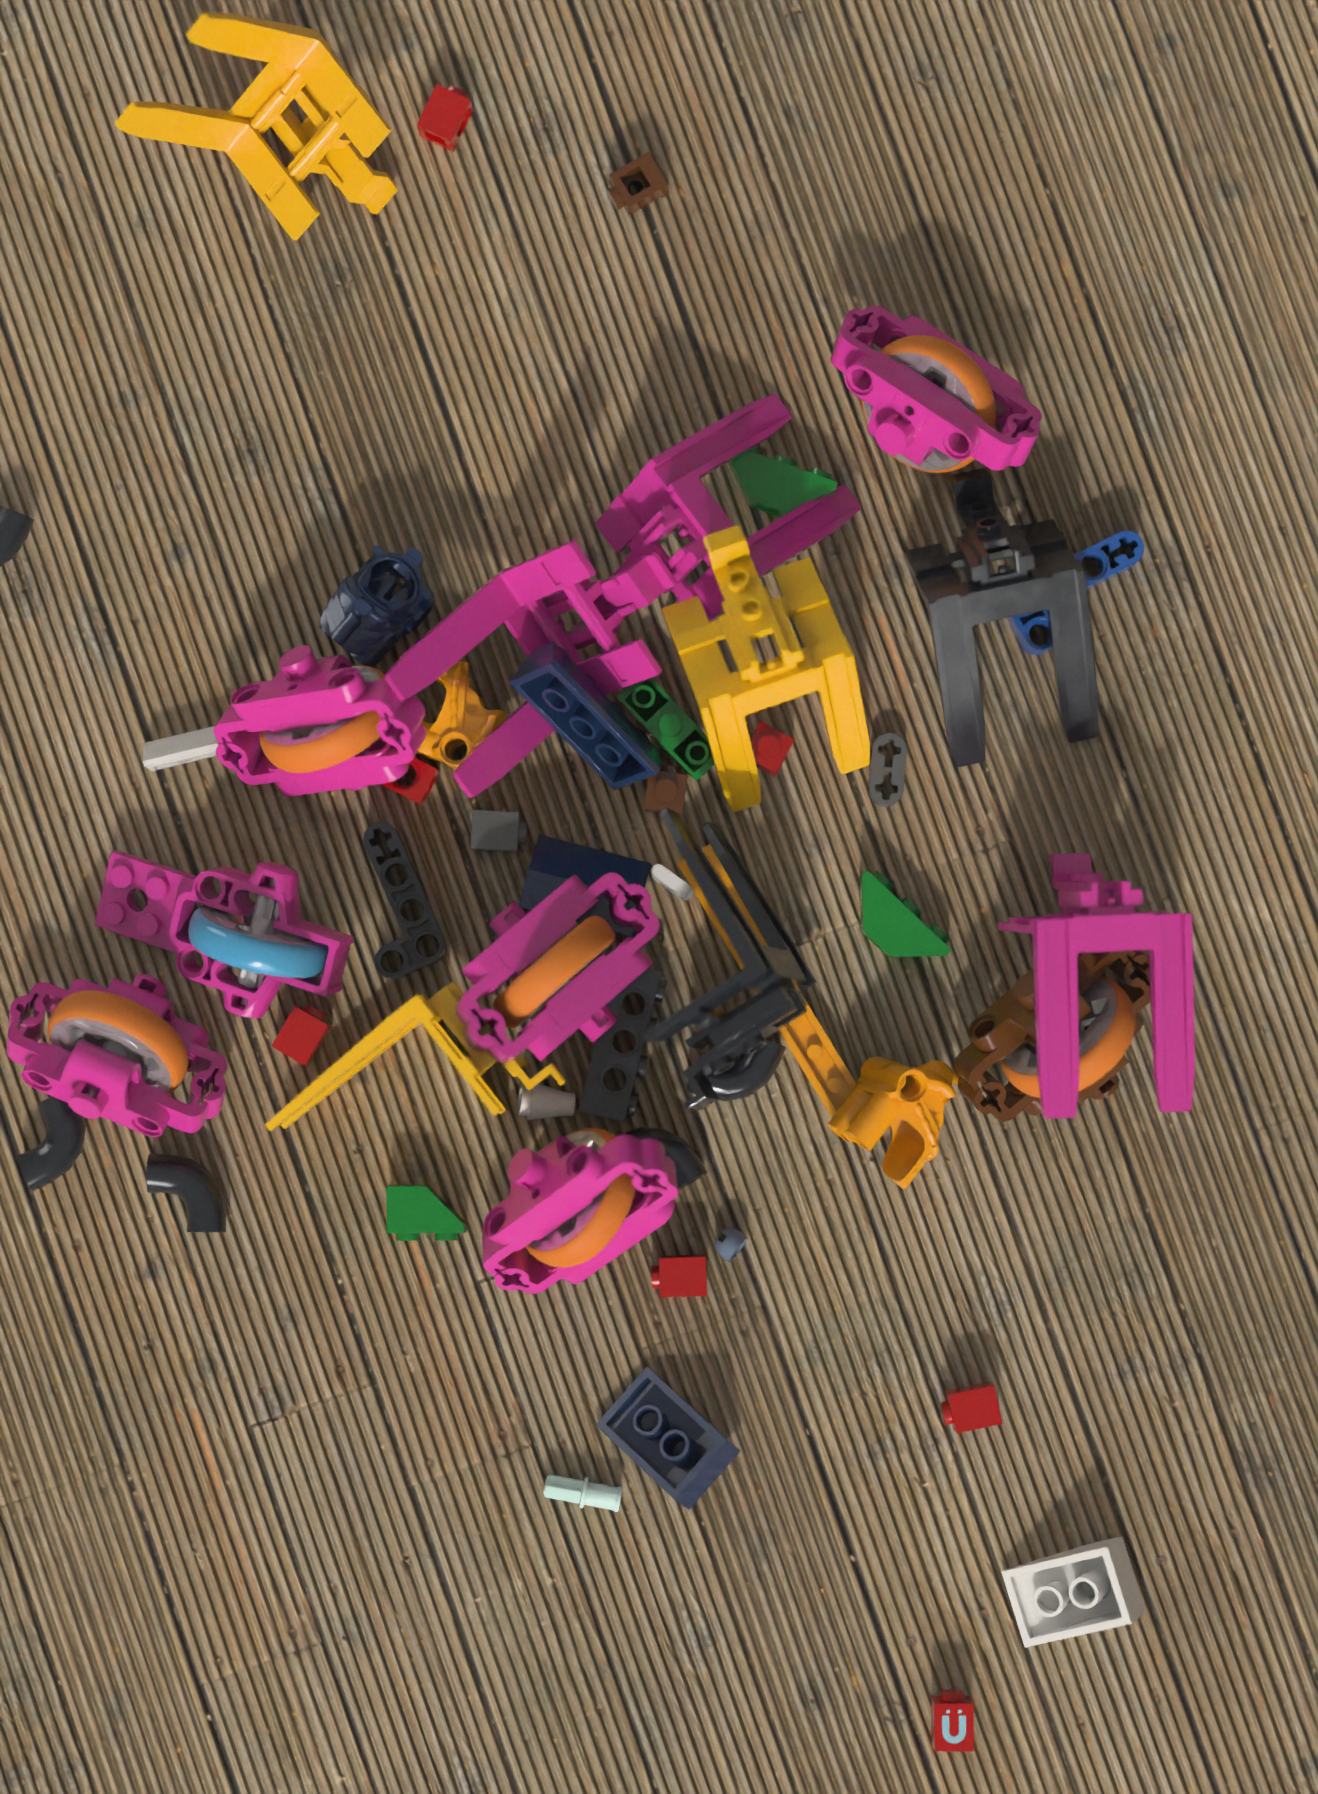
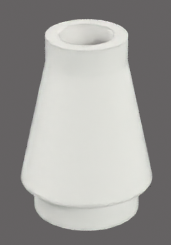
[517,1084,575,1120]

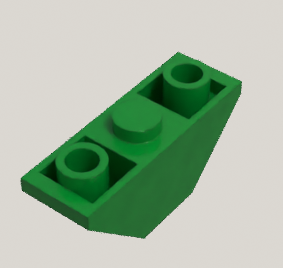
[728,446,838,518]
[616,678,715,782]
[859,870,951,958]

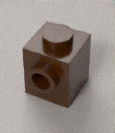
[644,764,688,817]

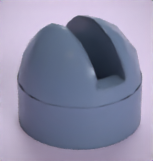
[714,1228,748,1262]

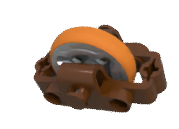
[954,950,1151,1122]

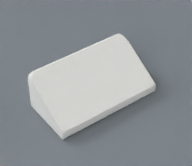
[143,726,219,771]

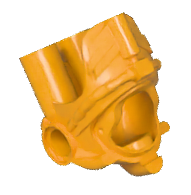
[416,661,508,770]
[827,1056,959,1190]

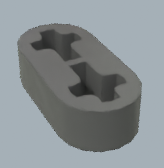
[868,733,907,807]

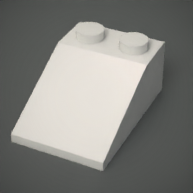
[1001,1536,1146,1647]

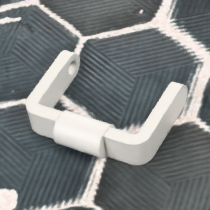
[651,864,694,901]

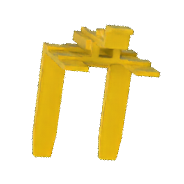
[115,12,398,241]
[661,525,870,812]
[265,981,566,1131]

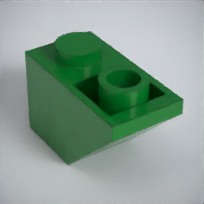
[386,1185,467,1241]

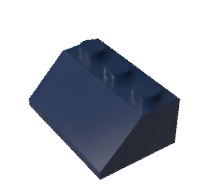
[519,835,651,938]

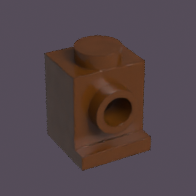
[607,152,668,215]

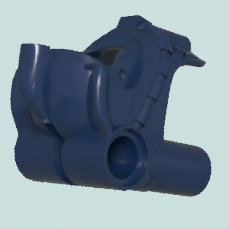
[319,545,435,668]

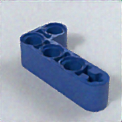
[1007,531,1144,656]

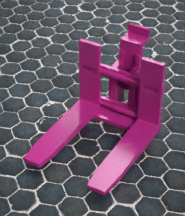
[594,394,861,623]
[384,540,677,798]
[998,853,1195,1119]

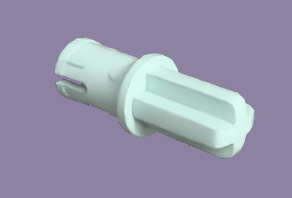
[543,1474,623,1512]

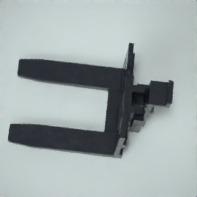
[904,468,1099,767]
[642,808,816,1110]

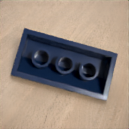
[509,641,660,790]

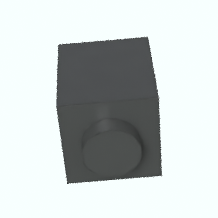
[470,810,527,853]

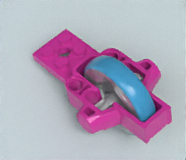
[94,851,355,1018]

